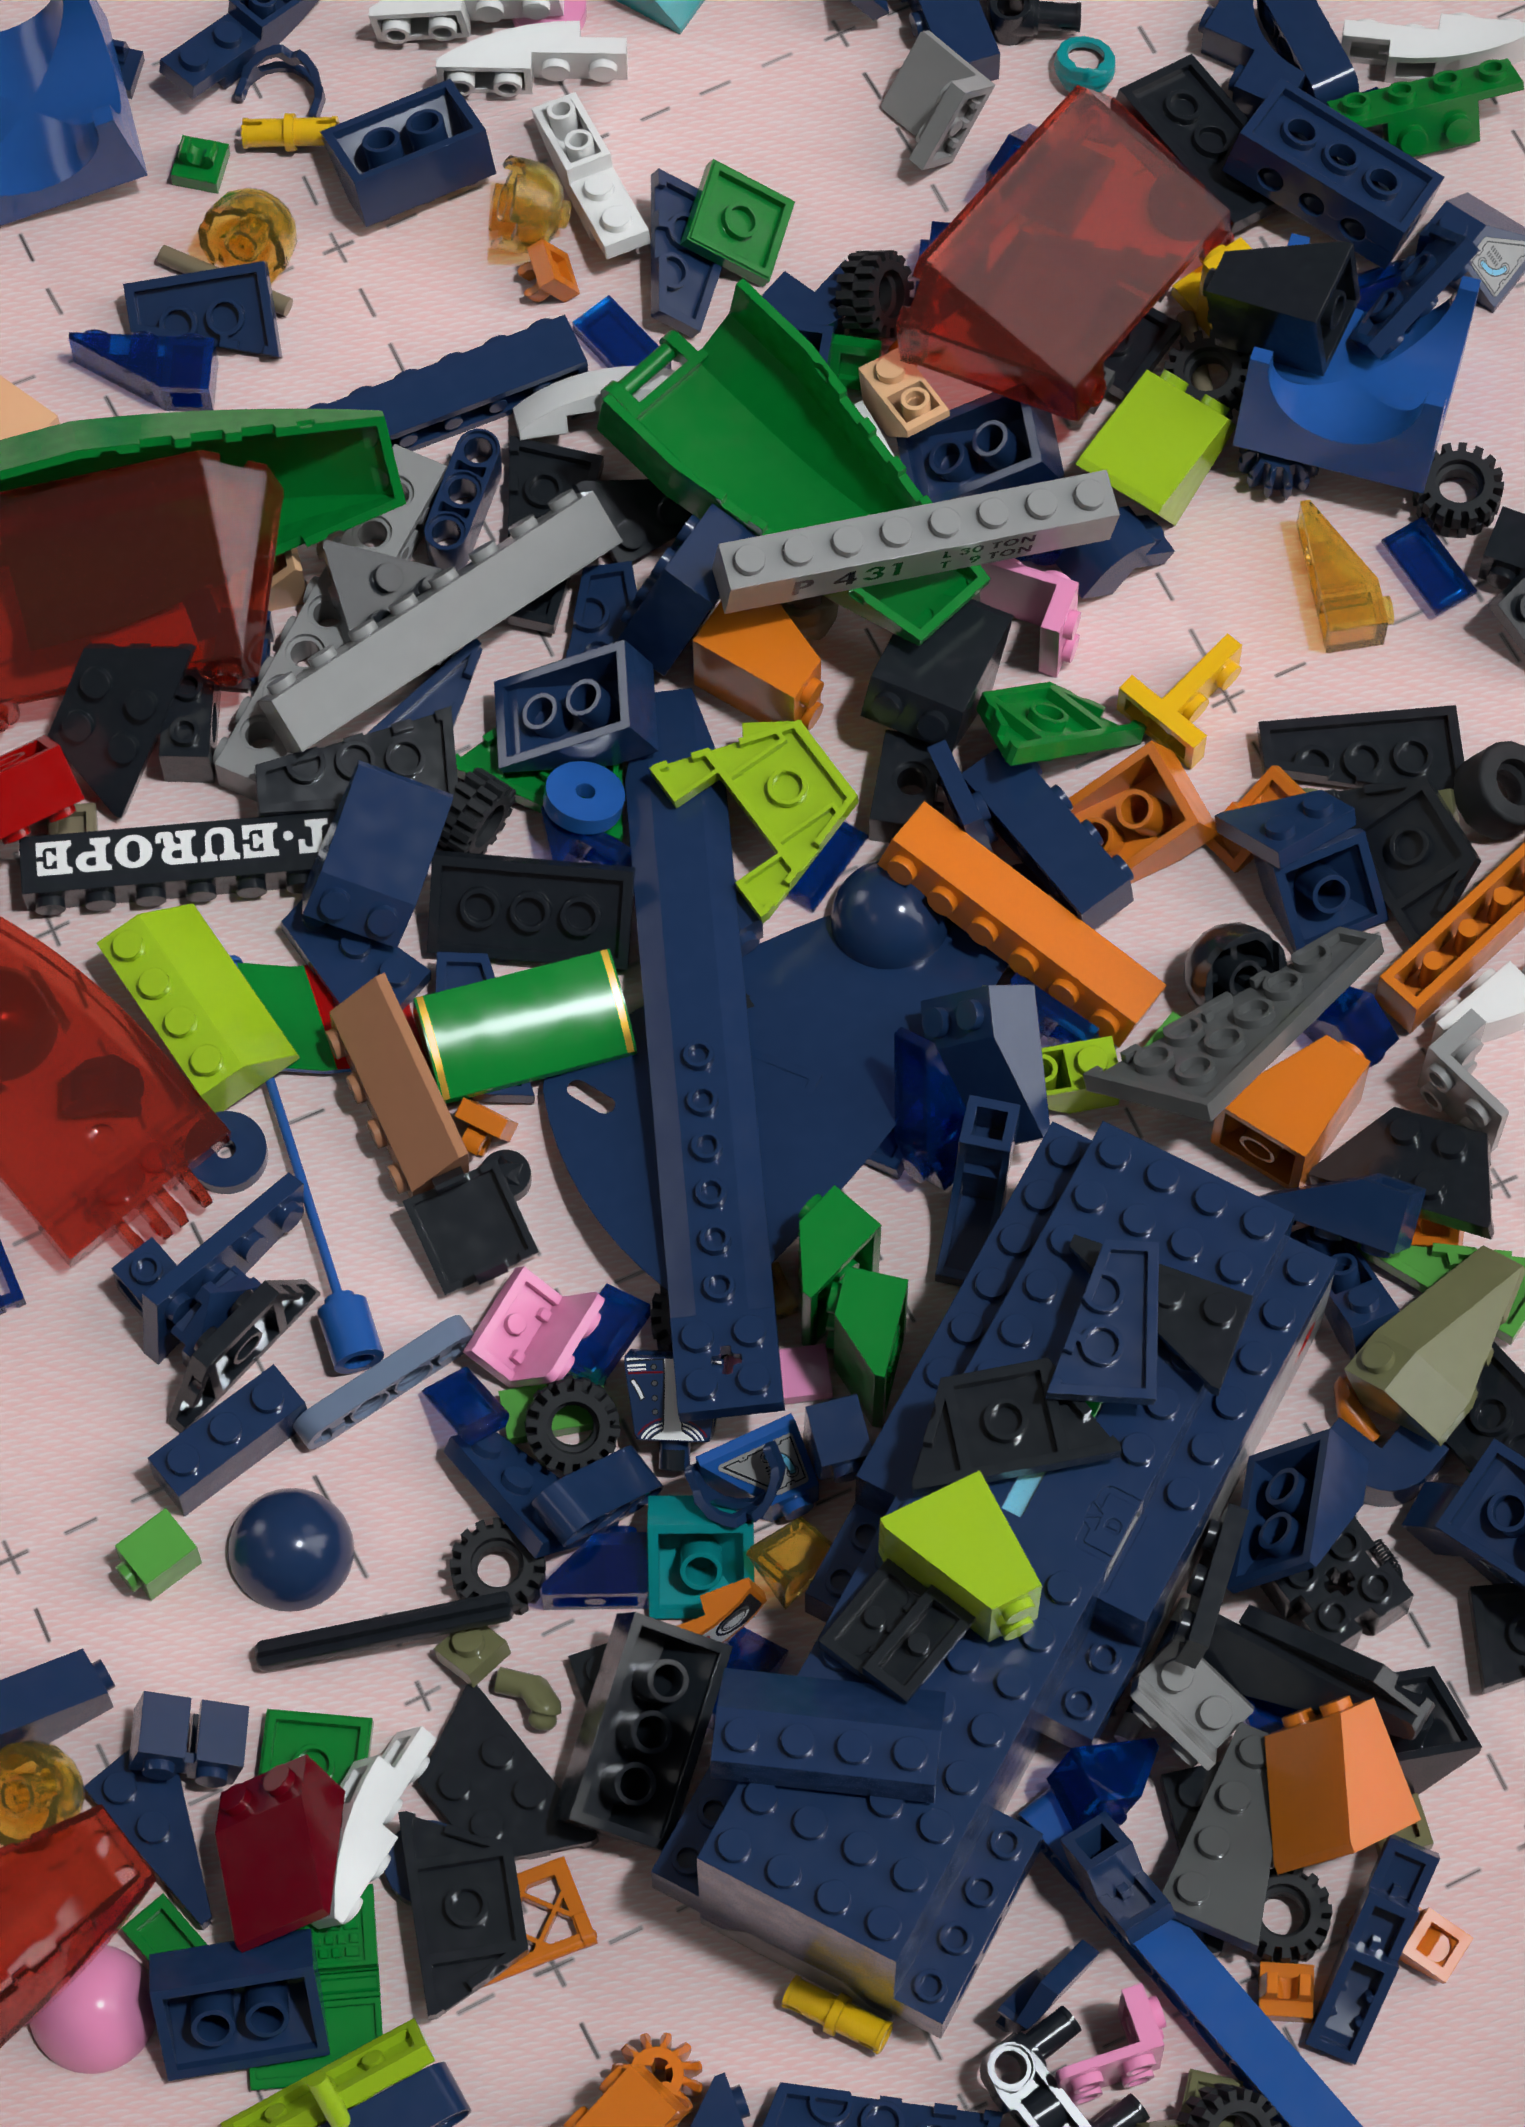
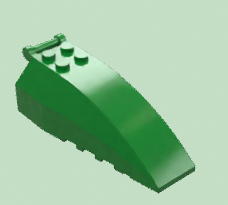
[597,278,991,646]
[0,409,406,651]

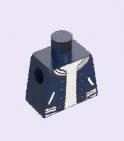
[624,1349,729,1471]

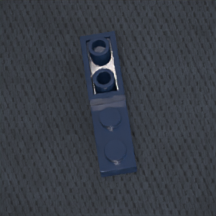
[159,0,319,100]

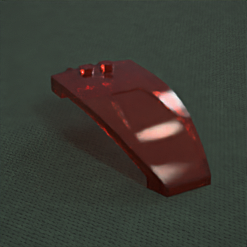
[0,916,231,1267]

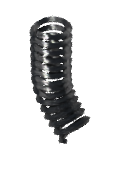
[1373,1539,1403,1580]

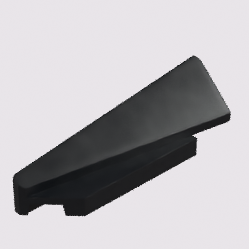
[1203,1604,1435,1741]

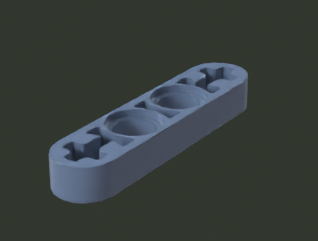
[293,1315,474,1450]

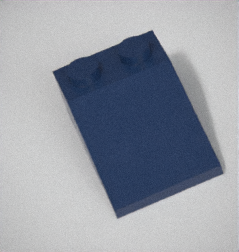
[896,379,1065,503]
[494,640,659,773]
[302,760,453,948]
[921,984,1050,1145]
[1227,1428,1370,1594]
[1435,1438,1525,1591]

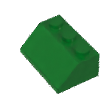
[798,1185,882,1346]
[826,1266,909,1428]

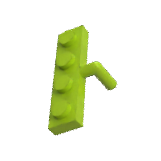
[220,2018,435,2127]

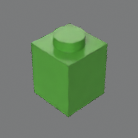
[115,1508,202,1601]

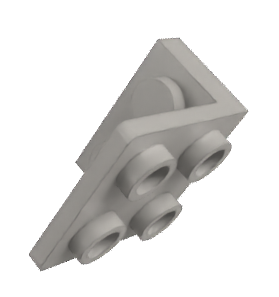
[881,30,995,170]
[1417,1008,1509,1152]
[1130,1638,1254,1771]

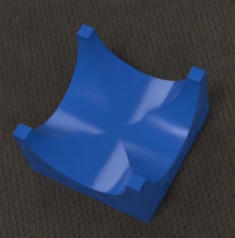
[0,0,148,226]
[1233,233,1481,493]

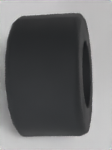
[1453,741,1525,839]

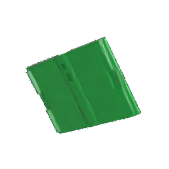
[249,1884,383,2091]

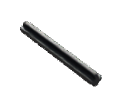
[255,1591,513,1671]

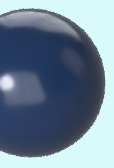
[831,860,951,969]
[228,1488,354,1612]

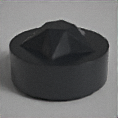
[482,1150,532,1201]

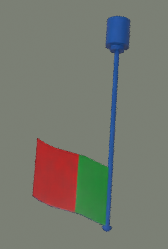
[230,955,429,1374]

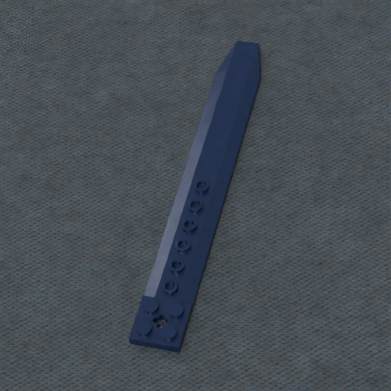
[625,688,785,1422]

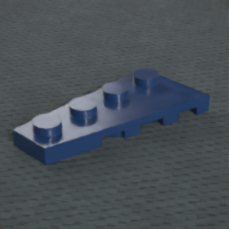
[762,2082,1004,2127]

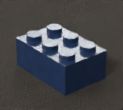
[616,504,757,676]

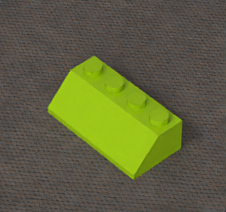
[97,903,300,1113]

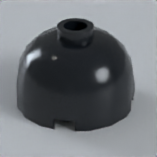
[1183,922,1287,1007]

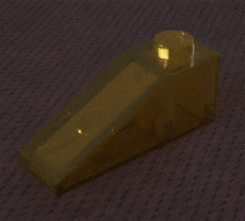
[1296,500,1394,653]

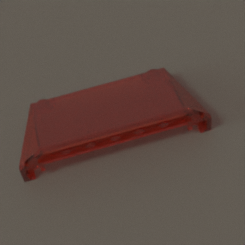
[896,85,1234,421]
[0,450,284,733]

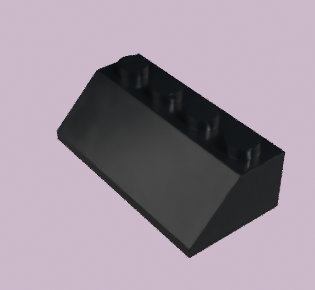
[552,1612,733,1852]

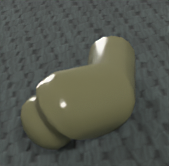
[494,1667,561,1731]

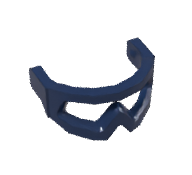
[234,44,326,117]
[684,1441,786,1528]

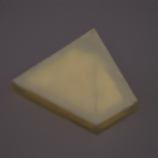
[746,1516,832,1610]

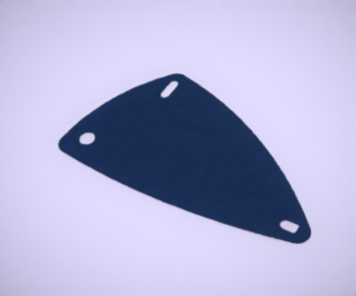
[543,863,1049,1290]

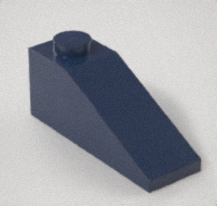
[803,1394,872,1483]

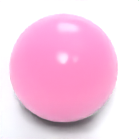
[28,1944,156,2074]

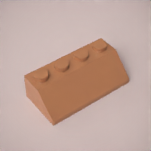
[325,973,469,1198]

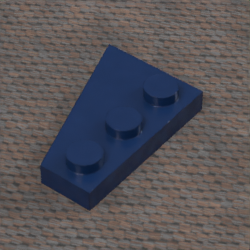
[123,261,283,358]
[566,561,637,658]
[1044,1238,1159,1405]
[443,1427,619,1558]

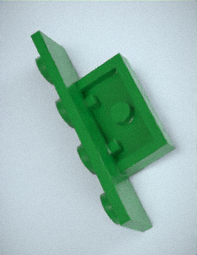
[1327,58,1524,157]

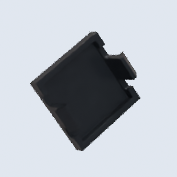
[402,1159,539,1296]

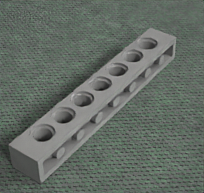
[212,444,447,802]

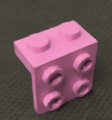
[980,558,1081,678]
[463,1266,605,1388]
[1055,1983,1166,2105]

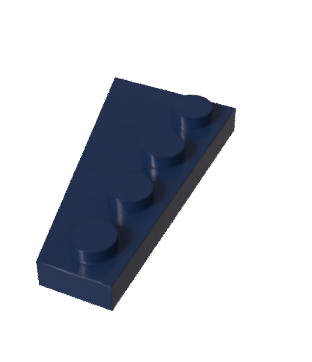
[142,1172,304,1365]

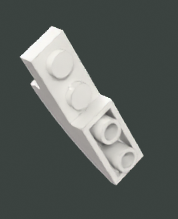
[369,0,564,44]
[1341,13,1525,83]
[436,21,628,97]
[532,92,651,260]
[1431,961,1525,1043]
[311,1726,437,1929]

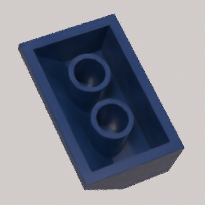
[320,79,497,227]
[149,1928,330,2081]

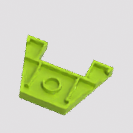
[649,719,859,923]

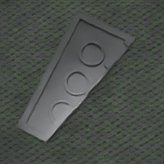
[1162,1722,1273,1954]

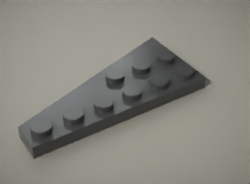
[1083,926,1384,1122]

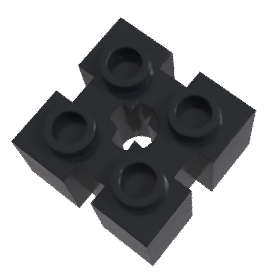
[1260,1516,1414,1650]

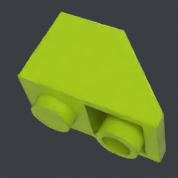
[1041,1036,1120,1114]

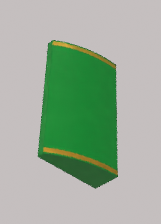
[413,949,637,1104]

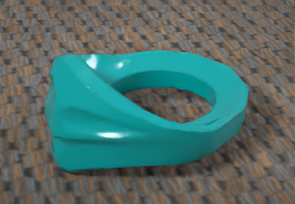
[1054,36,1116,101]

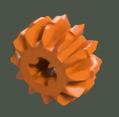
[611,2032,703,2115]

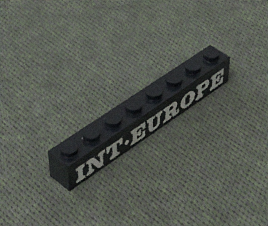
[19,810,428,915]

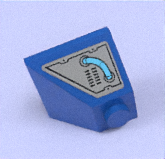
[696,1413,819,1522]

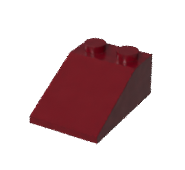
[215,1754,346,1953]

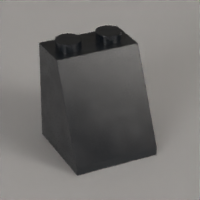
[1203,241,1361,376]
[860,599,1014,752]

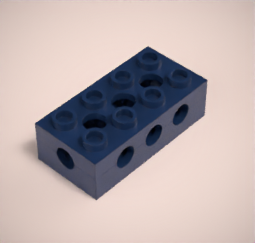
[1222,78,1445,270]

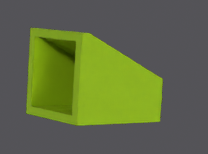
[1076,369,1237,526]
[878,1470,1042,1642]

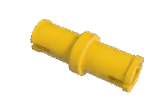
[241,113,339,152]
[781,1975,894,2055]

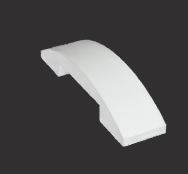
[513,366,676,440]

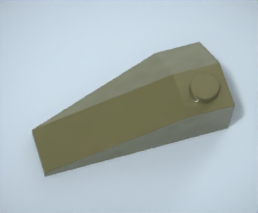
[1344,1245,1525,1447]

